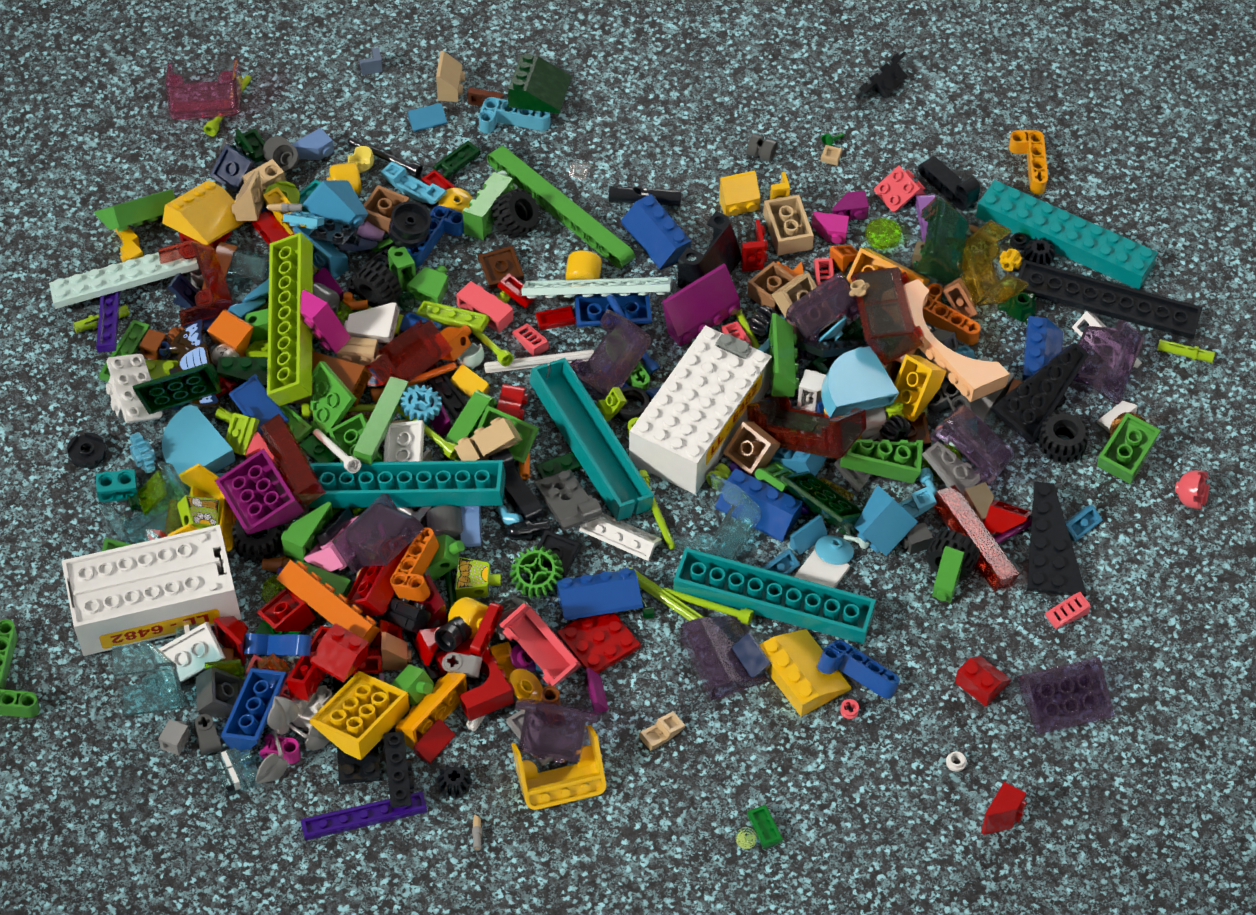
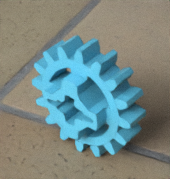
[400,385,442,422]
[129,432,156,474]

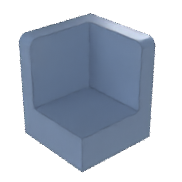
[359,47,383,75]

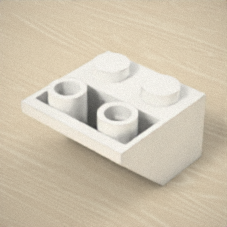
[797,369,826,414]

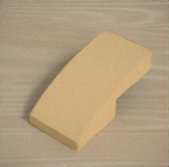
[639,711,686,751]

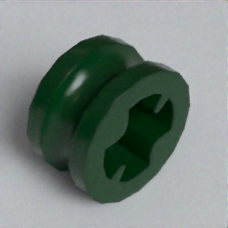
[127,493,141,512]

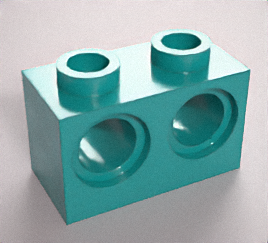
[96,469,138,503]

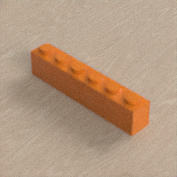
[276,560,380,645]

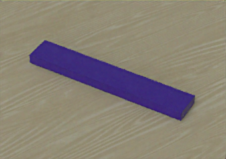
[96,291,121,353]
[300,791,427,841]

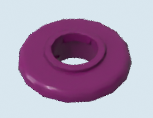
[510,644,536,673]

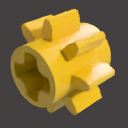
[999,249,1022,271]

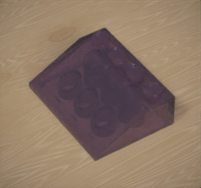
[680,616,767,701]
[1017,657,1114,734]

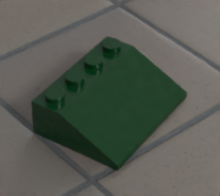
[508,54,572,114]
[132,363,222,415]
[781,471,863,535]

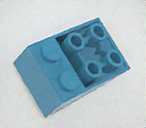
[769,430,831,476]

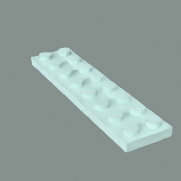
[49,243,199,309]
[522,277,673,298]

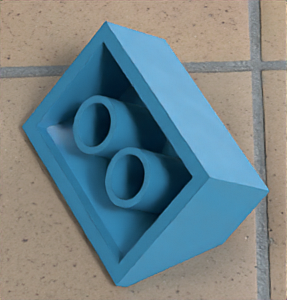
[293,226,349,279]

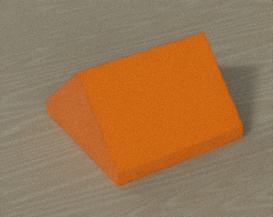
[207,309,254,357]

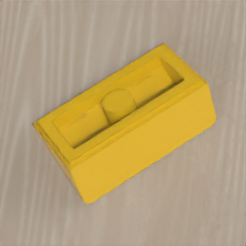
[450,364,489,398]

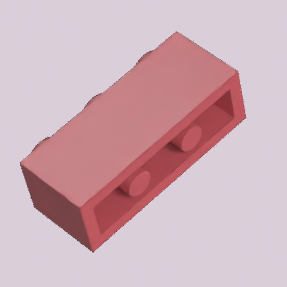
[456,281,513,333]

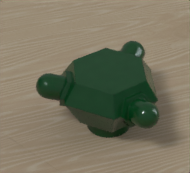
[997,292,1036,325]

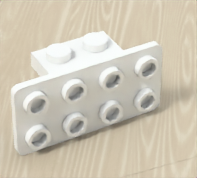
[106,354,162,423]

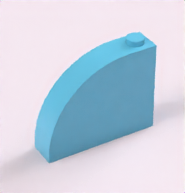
[821,346,899,418]
[162,404,236,491]

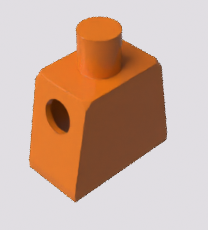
[425,325,472,361]

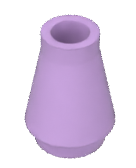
[357,221,385,242]

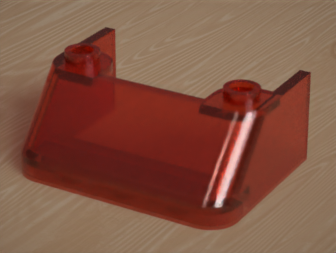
[158,241,233,326]

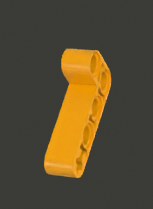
[1008,130,1048,195]

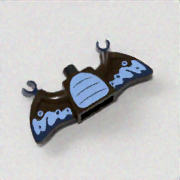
[159,319,220,411]

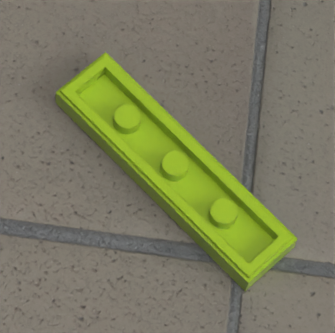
[416,300,490,333]

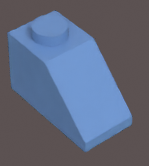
[292,128,334,160]

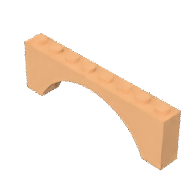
[880,279,1009,402]

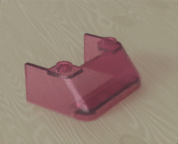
[166,58,243,119]

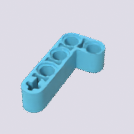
[479,97,551,134]

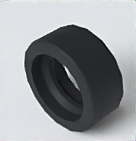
[616,386,649,423]

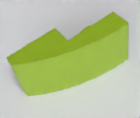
[596,387,626,422]

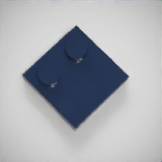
[210,144,255,193]

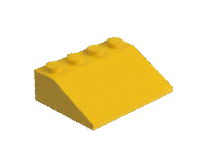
[162,180,247,246]
[759,629,851,717]
[309,671,410,760]

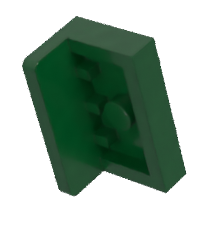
[234,129,266,163]

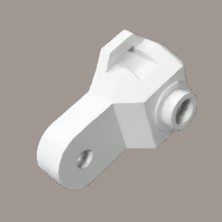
[293,685,333,731]

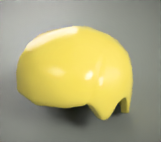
[348,146,374,173]

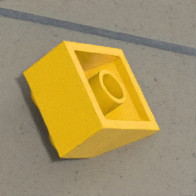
[719,170,760,216]

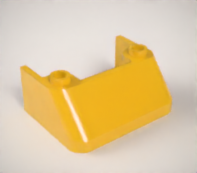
[167,464,237,552]
[511,725,606,810]

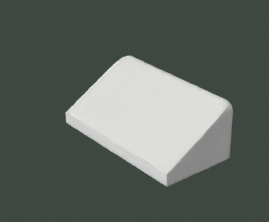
[1097,401,1138,434]

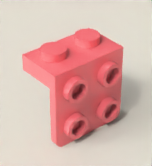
[874,165,926,213]

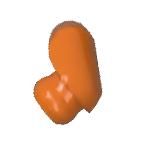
[343,292,368,310]

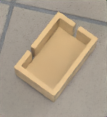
[454,417,522,461]

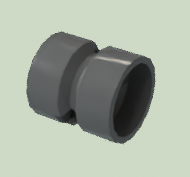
[746,133,778,163]

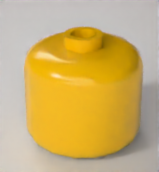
[326,162,362,196]
[565,250,602,280]
[448,597,488,639]

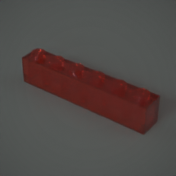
[260,414,326,506]
[933,485,1019,592]

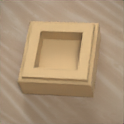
[820,145,843,166]

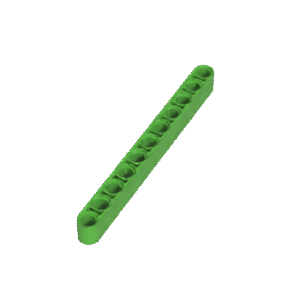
[487,146,635,269]

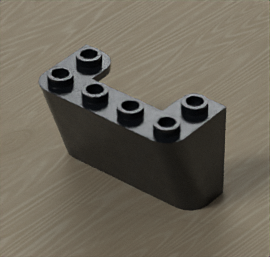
[677,211,742,289]

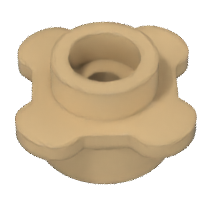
[849,280,870,297]

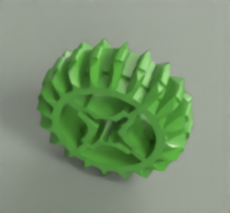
[510,546,564,599]

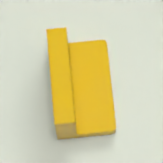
[770,172,790,200]

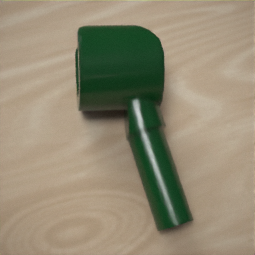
[641,595,654,619]

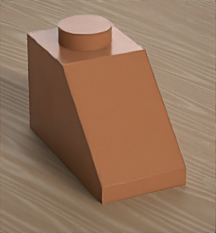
[943,278,977,318]
[381,632,412,670]

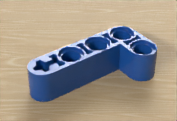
[406,205,464,267]
[244,633,312,656]
[817,640,900,699]

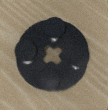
[67,432,106,469]

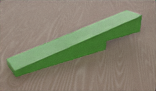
[353,376,409,465]

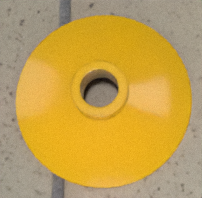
[438,188,473,214]
[509,669,543,704]

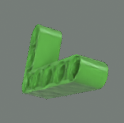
[0,619,40,718]

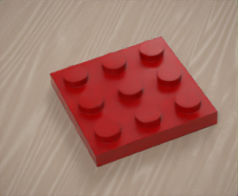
[557,613,641,674]

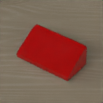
[413,718,455,764]

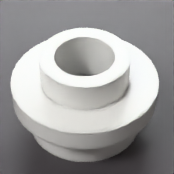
[946,751,967,772]

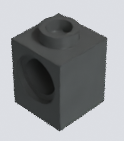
[932,328,958,352]

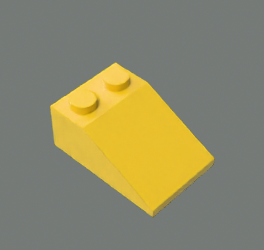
[894,354,947,422]

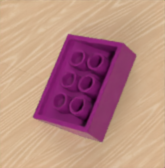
[662,264,741,347]
[215,448,305,535]

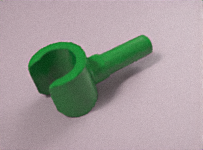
[821,133,844,146]

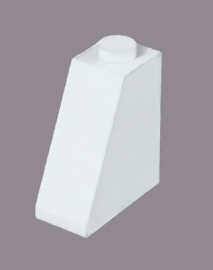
[344,302,400,344]

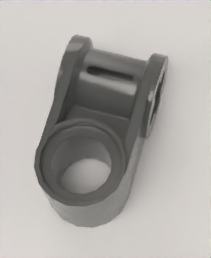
[195,714,222,756]

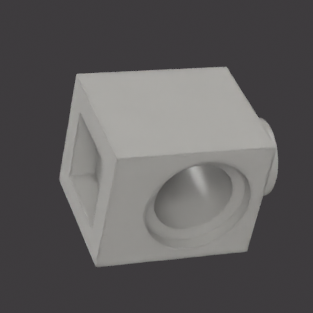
[158,719,190,756]

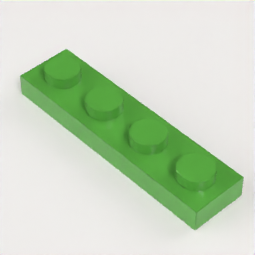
[99,320,150,382]

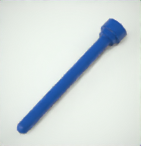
[607,294,660,375]

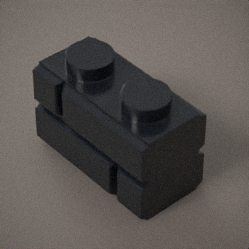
[384,598,432,633]

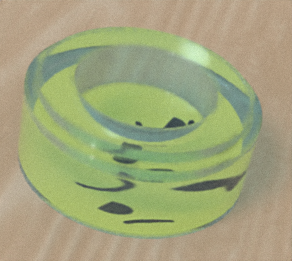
[736,827,757,849]

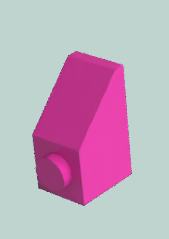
[812,211,849,244]

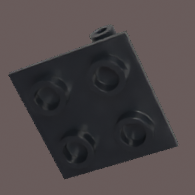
[309,219,358,246]

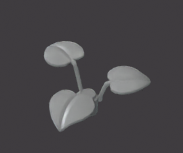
[255,696,330,783]

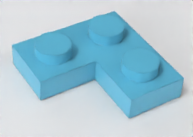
[283,211,325,229]

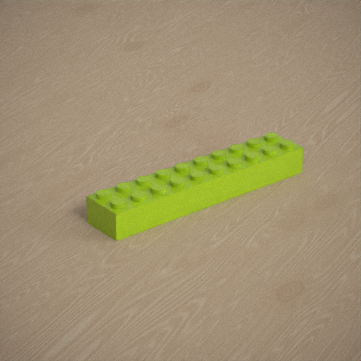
[267,232,313,406]

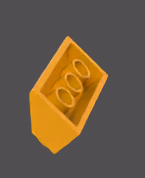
[845,248,930,299]
[395,672,467,750]

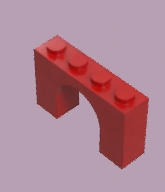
[435,638,515,721]

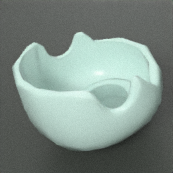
[457,343,484,368]

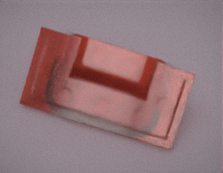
[369,319,453,386]

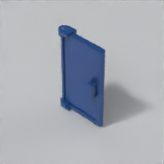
[229,374,290,438]

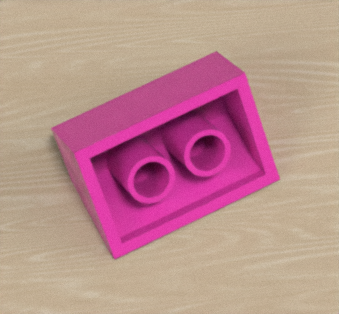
[300,290,351,354]

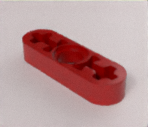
[470,602,503,657]

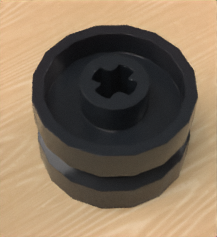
[388,201,431,249]

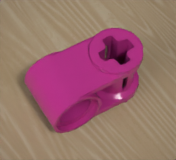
[259,734,301,764]

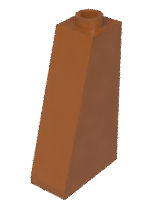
[312,351,372,407]

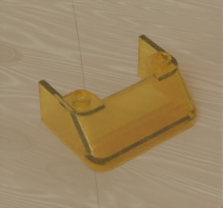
[954,220,1029,306]

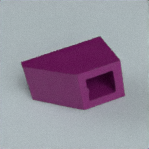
[832,191,869,220]

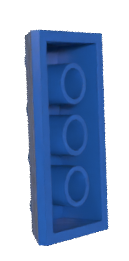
[621,194,691,270]
[575,293,652,327]
[1022,316,1063,381]
[715,468,803,542]
[556,568,643,621]
[221,668,288,751]

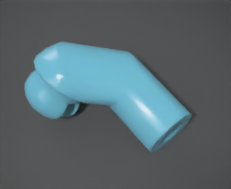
[497,505,523,525]

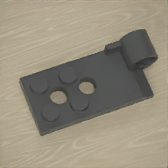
[535,469,602,530]

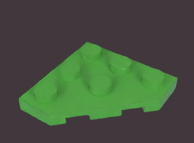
[310,361,357,438]

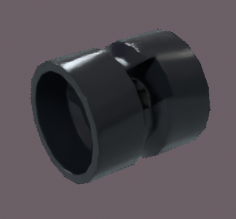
[435,616,472,652]

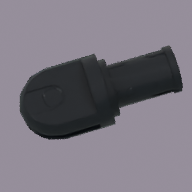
[507,520,550,540]

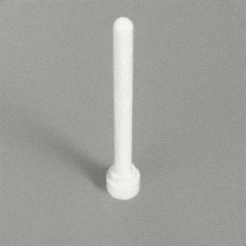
[313,429,361,473]

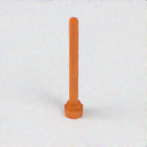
[369,362,457,403]

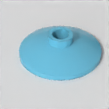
[818,316,847,341]
[815,535,854,565]

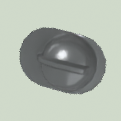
[263,136,299,171]

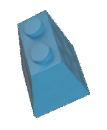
[303,180,369,227]
[854,485,918,556]

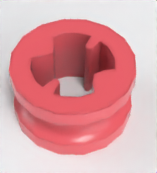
[840,699,859,719]

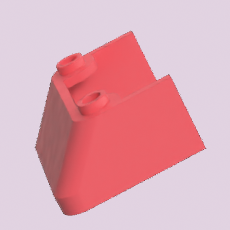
[499,603,582,687]

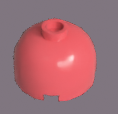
[1175,470,1209,510]

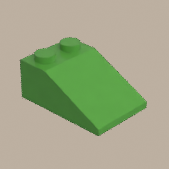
[474,405,539,463]
[1097,412,1161,484]
[281,502,333,562]

